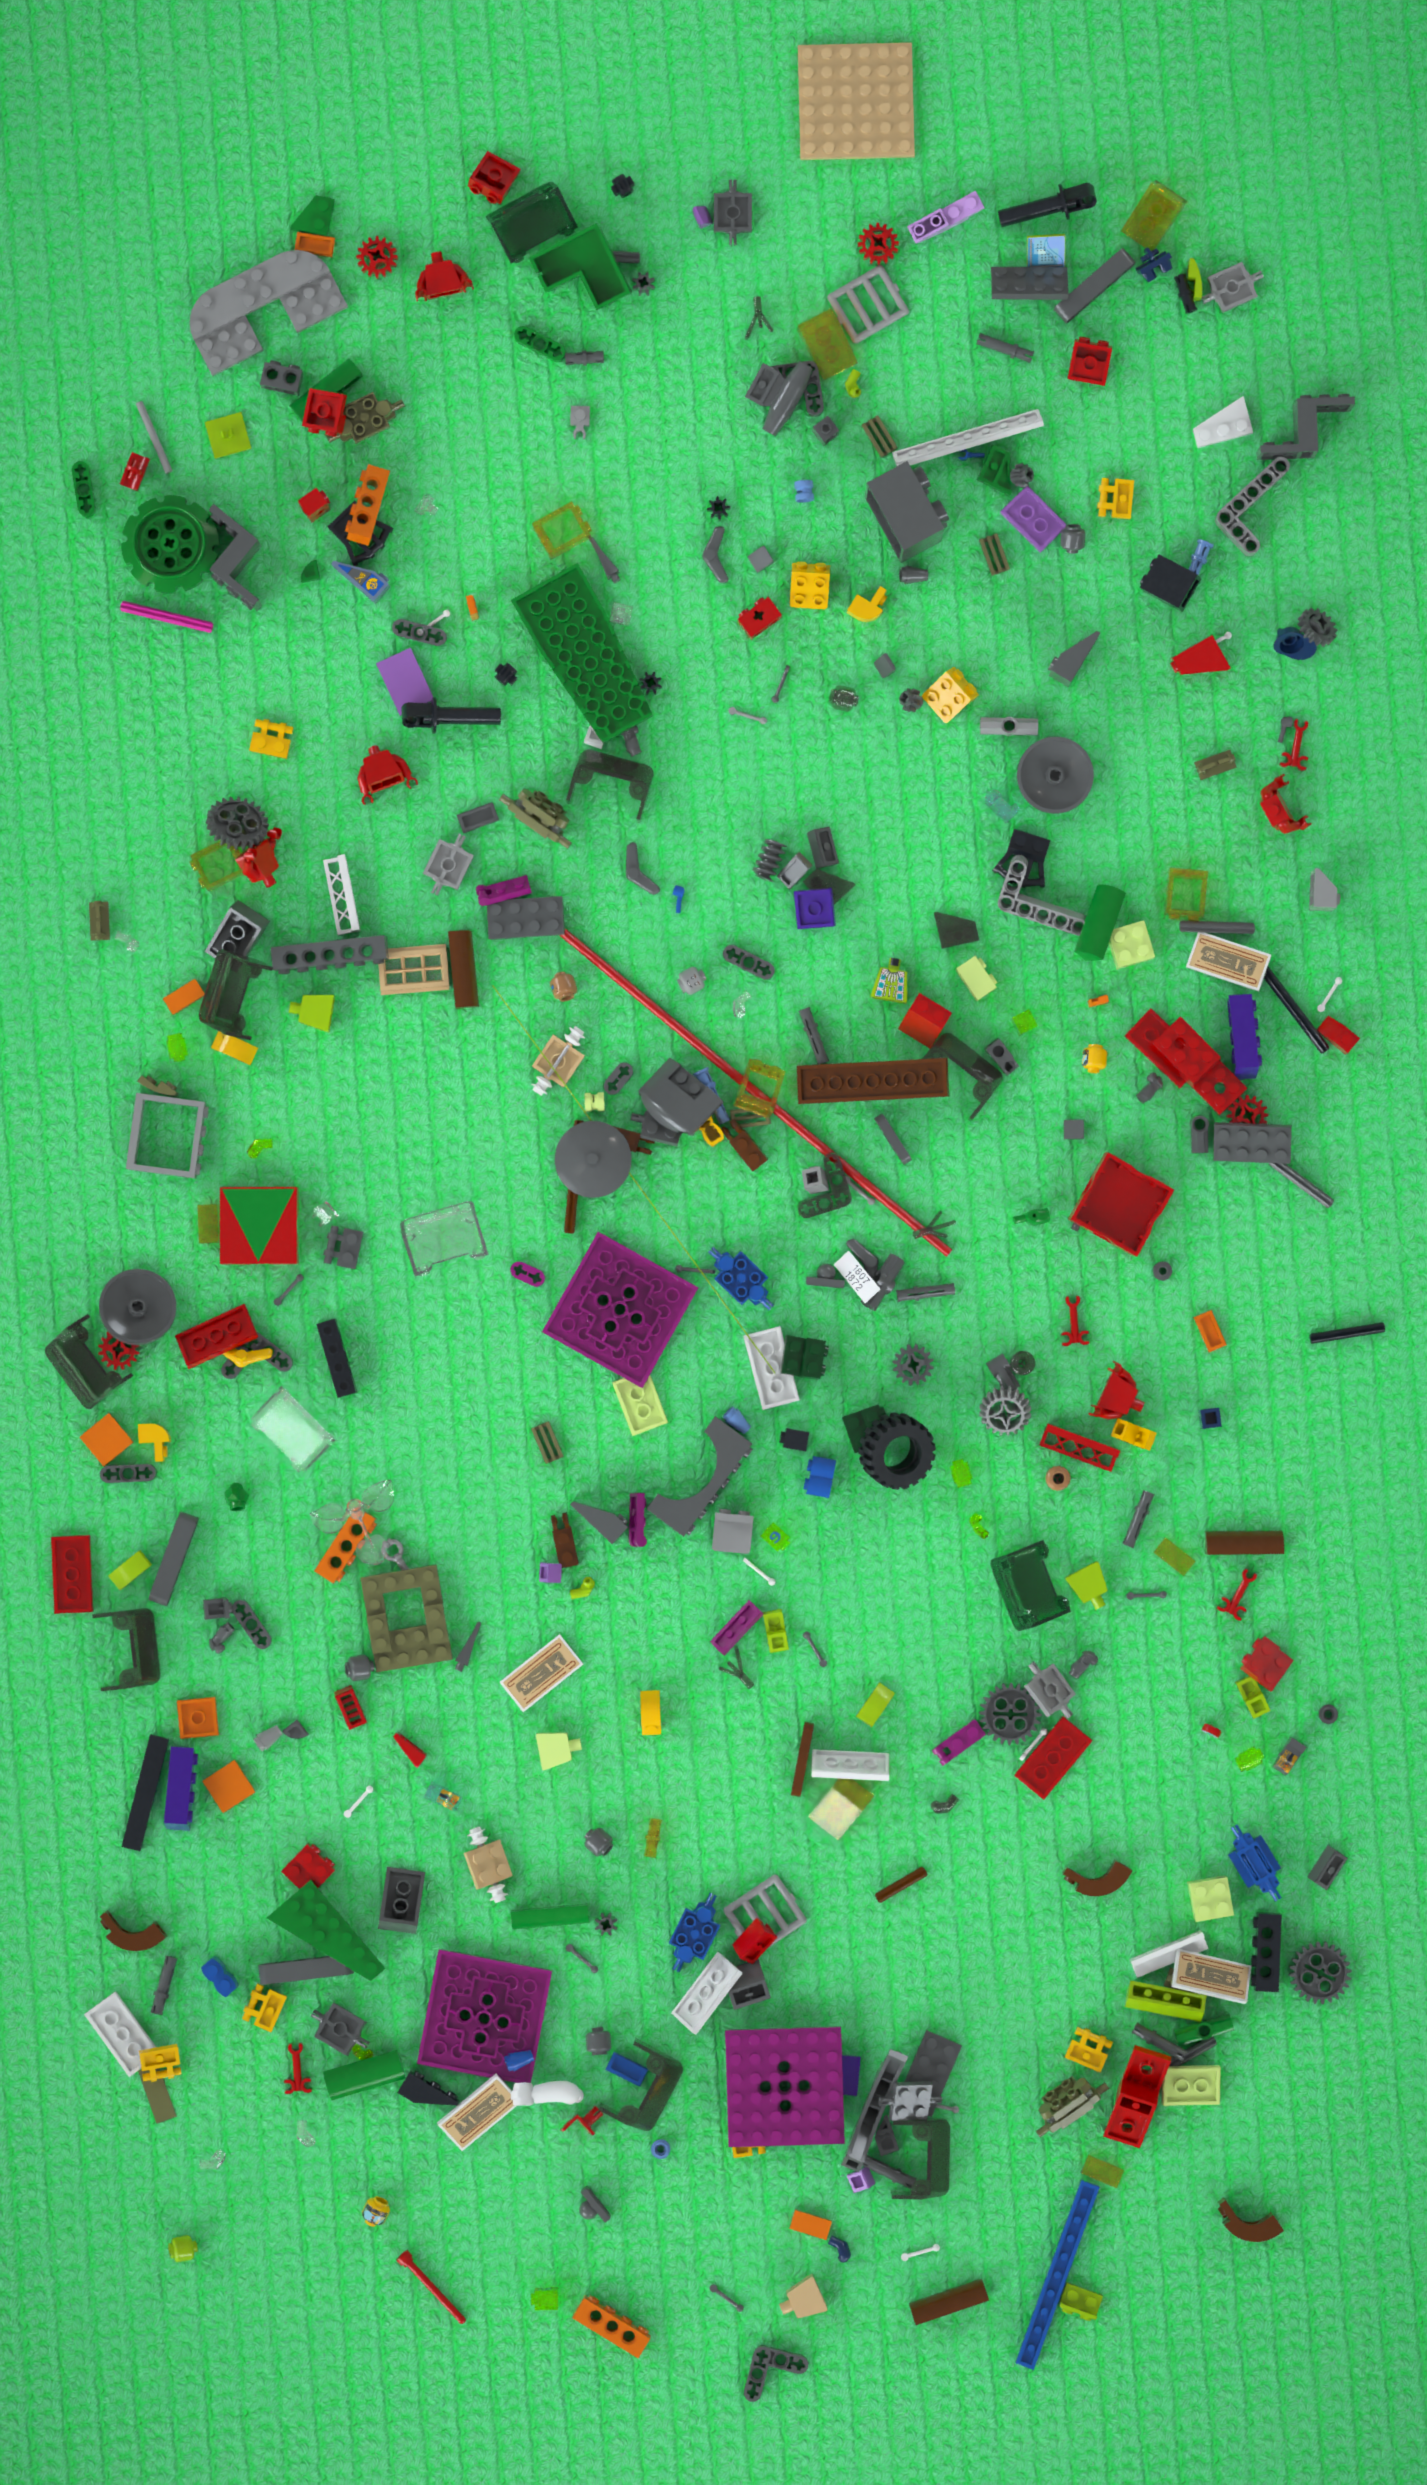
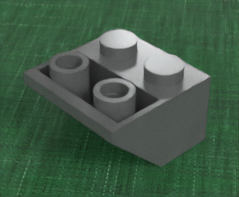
[728,1959,771,2010]

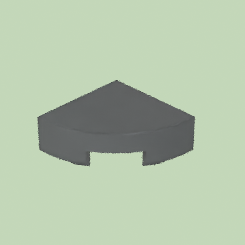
[282,1719,309,1739]

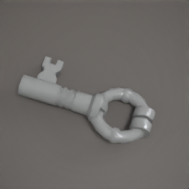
[381,1538,409,1570]

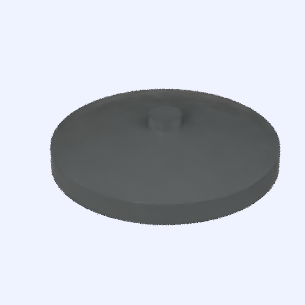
[1017,737,1094,814]
[555,1121,632,1198]
[99,1269,176,1345]

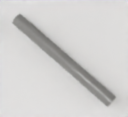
[136,401,173,474]

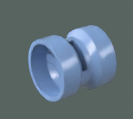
[794,480,814,503]

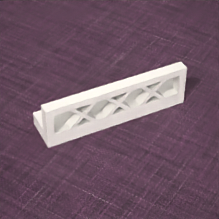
[323,854,361,935]
[1129,1930,1208,1978]

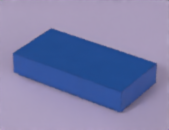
[605,2052,648,2087]

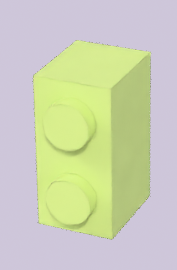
[956,956,997,1001]

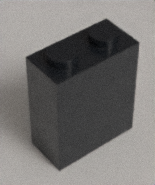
[1140,554,1201,612]

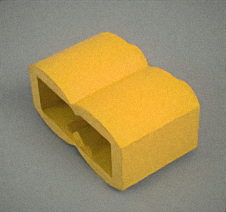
[698,1116,724,1147]

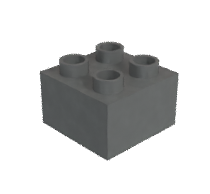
[864,461,949,563]

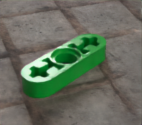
[514,326,566,362]
[72,461,96,517]

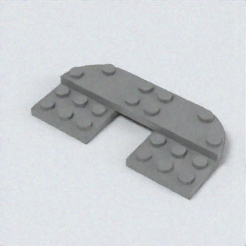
[190,250,348,376]

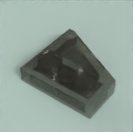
[803,869,856,905]
[934,912,979,949]

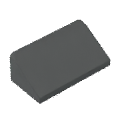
[807,827,839,869]
[1308,1846,1348,1890]

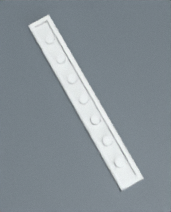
[892,409,1044,466]

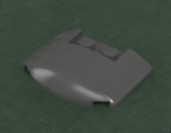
[638,1058,724,1136]

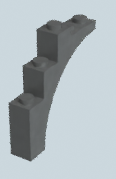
[841,2049,908,2172]

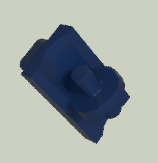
[1135,247,1172,282]

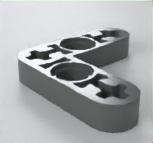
[770,361,824,417]
[221,1332,293,1379]
[744,2345,808,2402]

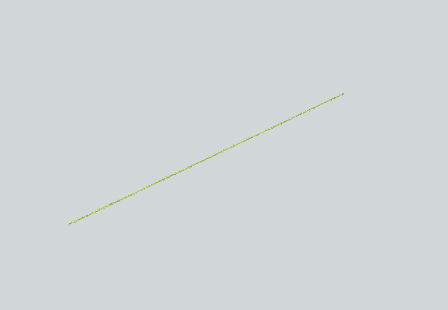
[492,985,775,1373]

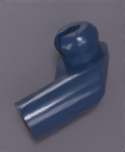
[828,2235,851,2263]

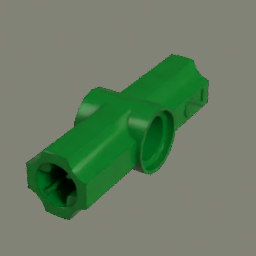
[1174,2014,1234,2046]

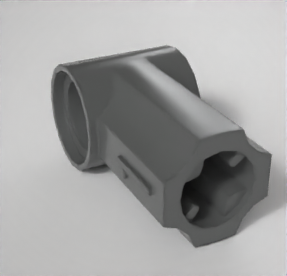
[1190,1115,1209,1153]
[986,1353,1020,1391]

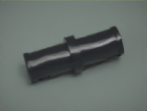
[1174,273,1197,314]

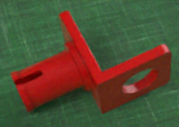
[560,2106,603,2136]

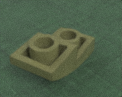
[137,1075,178,1097]

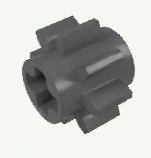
[632,272,655,296]
[1010,463,1034,488]
[899,688,923,712]
[595,1912,618,1936]

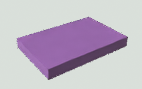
[1000,486,1067,553]
[376,648,433,716]

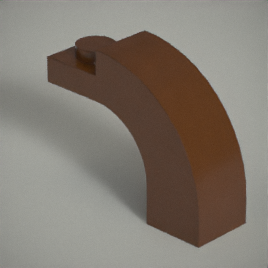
[1062,1859,1132,1896]
[100,1910,167,1951]
[1218,2198,1284,2242]

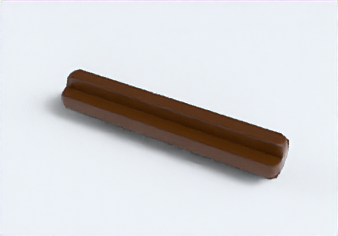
[875,1867,928,1903]

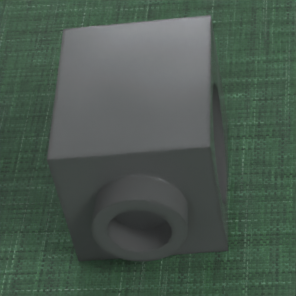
[812,416,839,446]

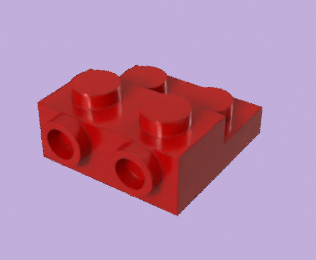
[468,151,521,204]
[1067,336,1112,386]
[302,388,347,437]
[1240,1636,1294,1692]
[281,1843,336,1889]

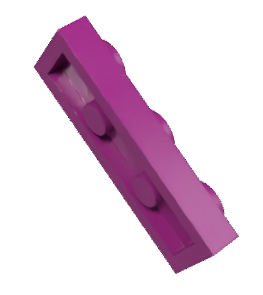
[710,1600,764,1656]

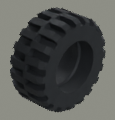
[858,1413,936,1490]

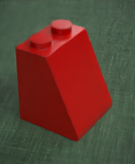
[898,993,952,1049]

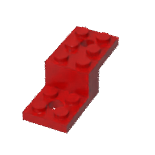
[1153,1016,1247,1116]
[1103,2045,1172,2148]

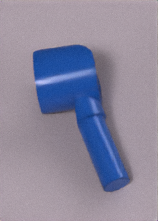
[958,449,985,461]
[672,885,685,913]

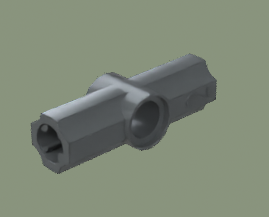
[861,1253,905,1311]

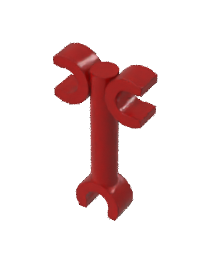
[1279,719,1308,771]
[1061,1296,1089,1346]
[1217,1569,1257,1621]
[284,2042,312,2094]

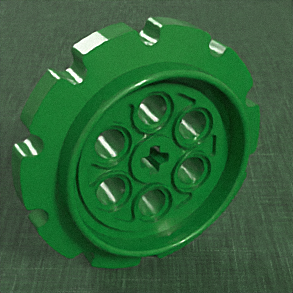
[121,495,220,594]

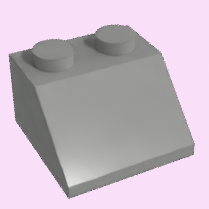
[1309,868,1340,911]

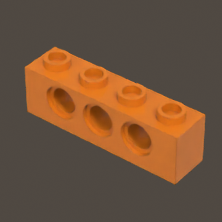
[345,464,390,546]
[314,1506,377,1584]
[572,2295,651,2358]

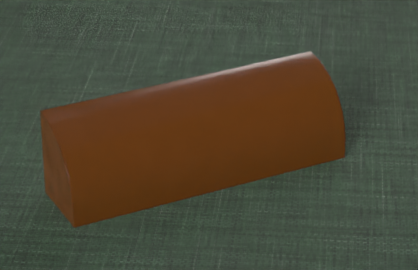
[448,930,479,1009]
[1205,1530,1284,1555]
[909,2278,989,2325]

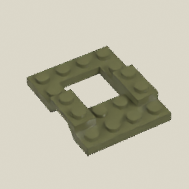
[360,1564,453,1672]

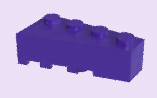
[1227,994,1262,1080]
[164,1746,198,1831]

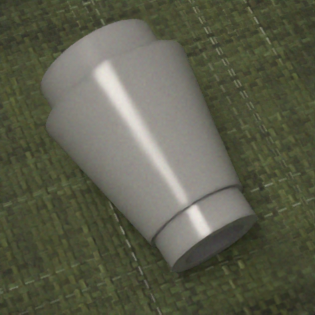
[253,1725,283,1751]

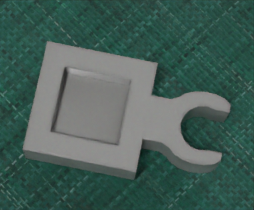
[570,406,590,440]

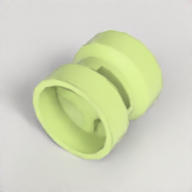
[585,1092,605,1112]

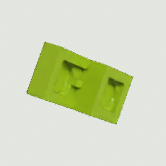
[1187,258,1202,301]
[108,1550,152,1590]
[763,1609,789,1653]
[1235,1676,1271,1719]
[856,1682,895,1727]

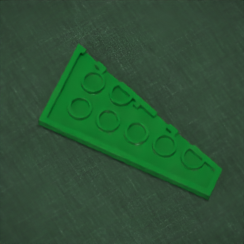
[267,1880,386,1981]

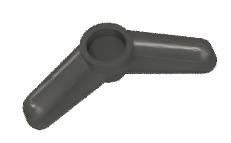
[702,526,728,583]
[626,842,660,895]
[846,1239,879,1277]

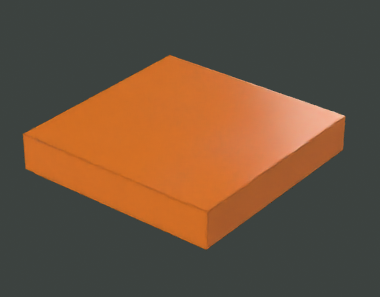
[80,1413,134,1467]
[177,1697,219,1739]
[202,1760,256,1813]

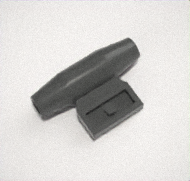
[745,361,813,436]

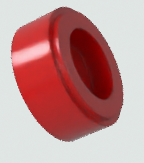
[1201,1723,1221,1738]

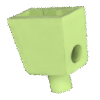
[536,1732,582,1771]

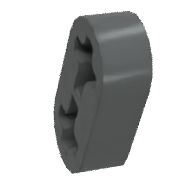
[604,1062,633,1095]

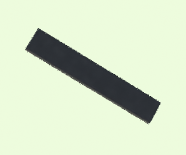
[121,1734,169,1851]

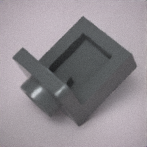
[203,1597,233,1620]

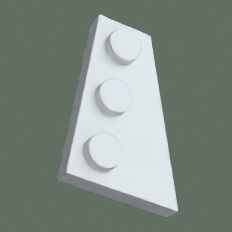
[1193,396,1253,448]

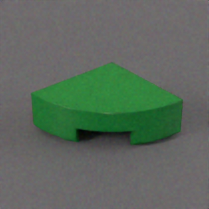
[301,560,320,583]

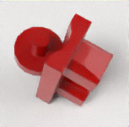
[120,452,150,491]

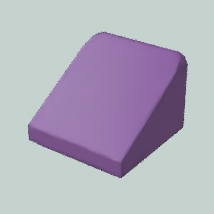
[693,206,713,229]
[539,1562,562,1583]
[846,2167,875,2193]

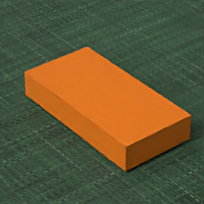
[294,232,335,258]
[466,595,479,621]
[163,979,205,1015]
[1193,1310,1227,1352]
[789,2209,832,2240]

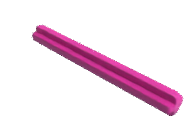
[120,601,213,633]

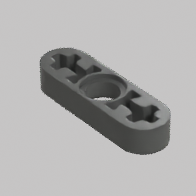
[392,619,447,646]
[723,945,775,980]
[874,1114,912,1165]
[100,1464,157,1483]
[232,1600,272,1649]

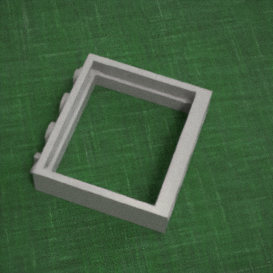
[126,1093,209,1179]

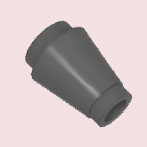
[899,565,928,584]

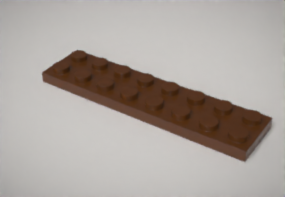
[797,1058,949,1104]

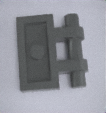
[323,1225,364,1269]

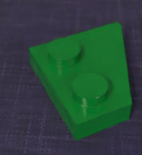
[291,195,335,236]
[977,445,1012,496]

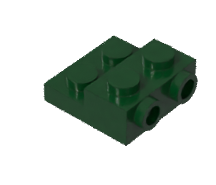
[780,1335,828,1380]
[842,1404,886,1453]

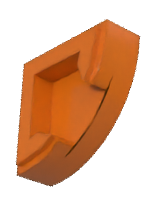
[1088,995,1109,1008]

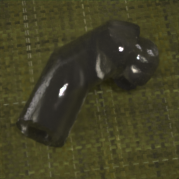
[931,1794,960,1814]

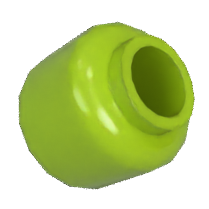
[168,2235,198,2262]

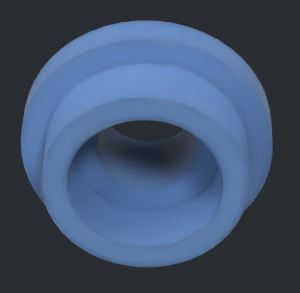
[651,2139,670,2159]

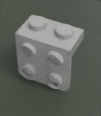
[712,1509,754,1554]

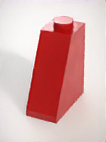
[1170,635,1231,675]

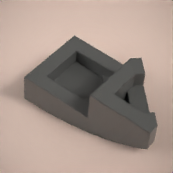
[875,2115,899,2156]

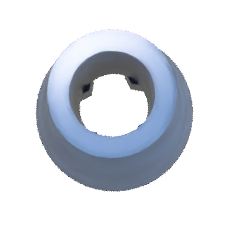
[723,1406,751,1434]

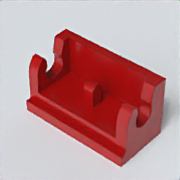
[732,1918,778,1964]

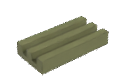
[861,415,898,458]
[979,533,1010,576]
[730,1105,771,1129]
[531,1421,564,1464]

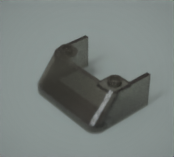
[566,749,654,824]
[199,949,273,1040]
[923,1033,1003,1122]
[45,1314,133,1409]
[92,1608,161,1691]
[599,2038,683,2131]
[891,2118,950,2200]

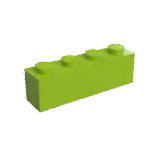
[1125,1981,1207,2022]

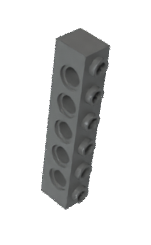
[271,935,389,974]

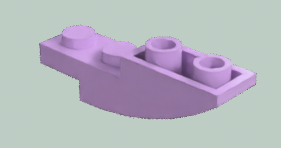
[907,191,985,244]

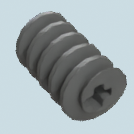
[752,839,787,882]

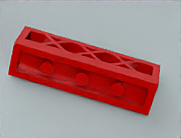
[1039,1424,1120,1472]

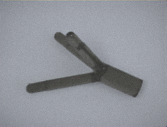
[745,296,773,340]
[913,1211,956,1239]
[719,1646,754,1689]

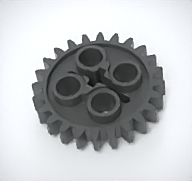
[206,797,269,851]
[979,1682,1042,1745]
[1288,1941,1352,2005]

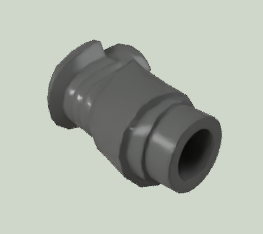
[621,726,642,757]
[1136,1072,1163,1104]
[209,1622,235,1654]
[1069,1651,1098,1679]

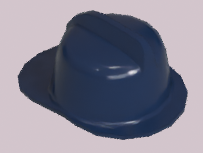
[1273,627,1317,660]

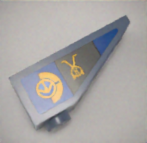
[331,561,390,604]

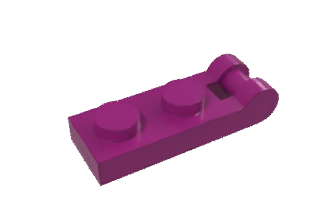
[476,875,532,906]
[629,1493,647,1547]
[931,1719,986,1766]

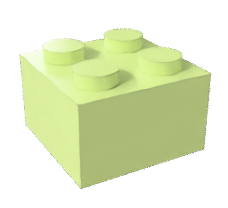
[1109,920,1155,970]
[1187,1875,1234,1922]

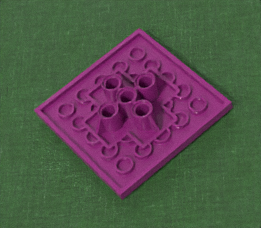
[542,1232,698,1388]
[417,1949,553,2083]
[725,2026,845,2147]

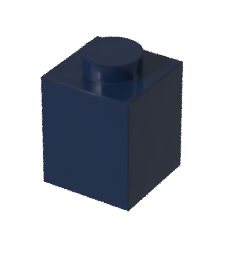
[1198,1408,1222,1429]

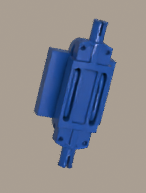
[708,1247,774,1311]
[1228,1824,1282,1901]
[669,1893,721,1972]

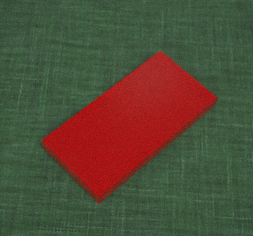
[1124,1008,1186,1089]
[175,1304,259,1369]
[51,1535,94,1614]
[1014,1716,1093,1800]

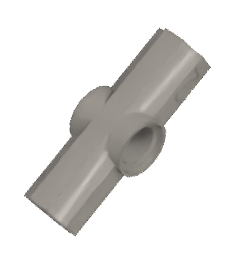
[980,717,1038,736]

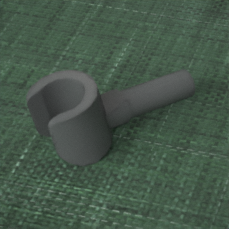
[1278,717,1293,743]

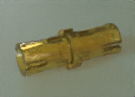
[644,1818,662,1858]

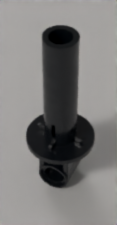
[998,183,1097,227]
[401,697,501,734]

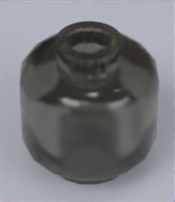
[829,685,859,712]
[1010,1351,1035,1376]

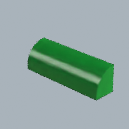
[289,358,363,422]
[1074,884,1126,961]
[510,1903,590,1930]
[323,2050,406,2101]

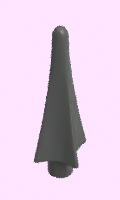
[589,537,621,583]
[455,1622,481,1672]

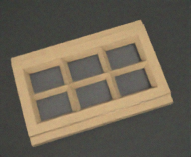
[378,944,450,995]

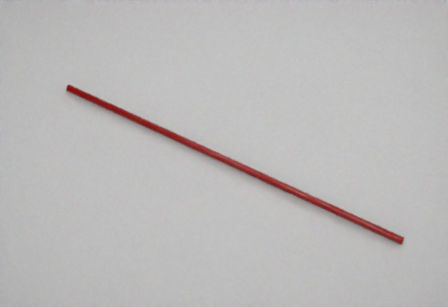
[559,928,952,1257]

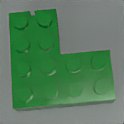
[528,223,632,310]

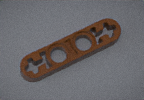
[791,1722,814,1797]

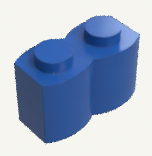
[803,1456,836,1498]
[201,1956,238,1997]

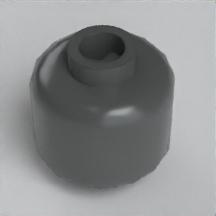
[1060,524,1086,554]
[345,1655,374,1681]
[584,1828,613,1856]
[586,2027,611,2055]

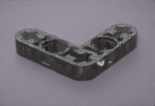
[797,1152,852,1218]

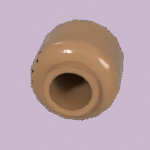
[550,972,577,1002]
[1045,1466,1071,1491]

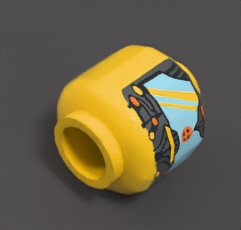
[1082,1044,1107,1073]
[362,2196,390,2227]

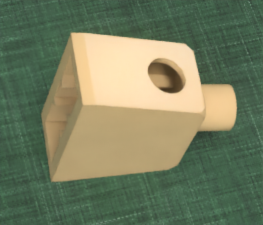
[779,2274,828,2318]

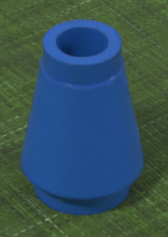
[504,2050,534,2072]

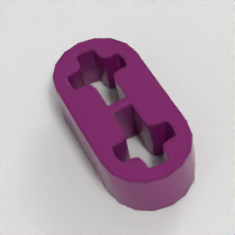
[510,1261,545,1287]

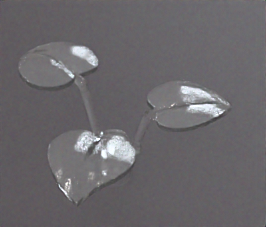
[310,1480,394,1565]

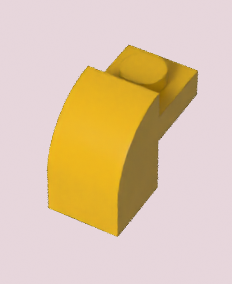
[847,586,888,622]
[211,1031,258,1065]
[1111,1418,1157,1451]
[138,1424,172,1462]
[640,1690,661,1735]

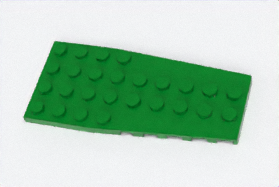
[511,563,653,743]

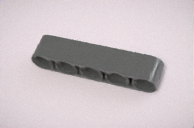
[1053,248,1136,324]
[148,1511,199,1606]
[258,1956,354,1985]

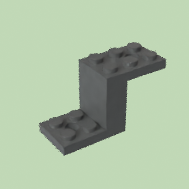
[1256,394,1355,460]
[209,504,262,611]

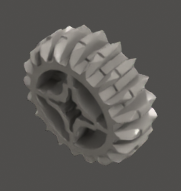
[979,1386,1031,1437]

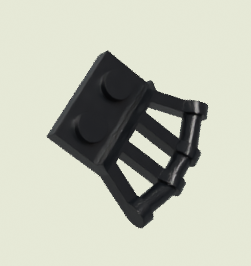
[327,500,394,566]
[992,829,1051,888]

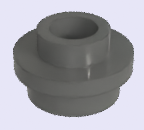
[1153,1261,1172,1281]
[1319,1705,1338,1724]

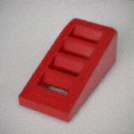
[334,1685,367,1730]
[393,1732,427,1768]

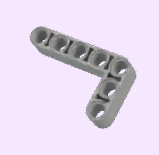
[1215,457,1290,557]
[998,855,1086,936]

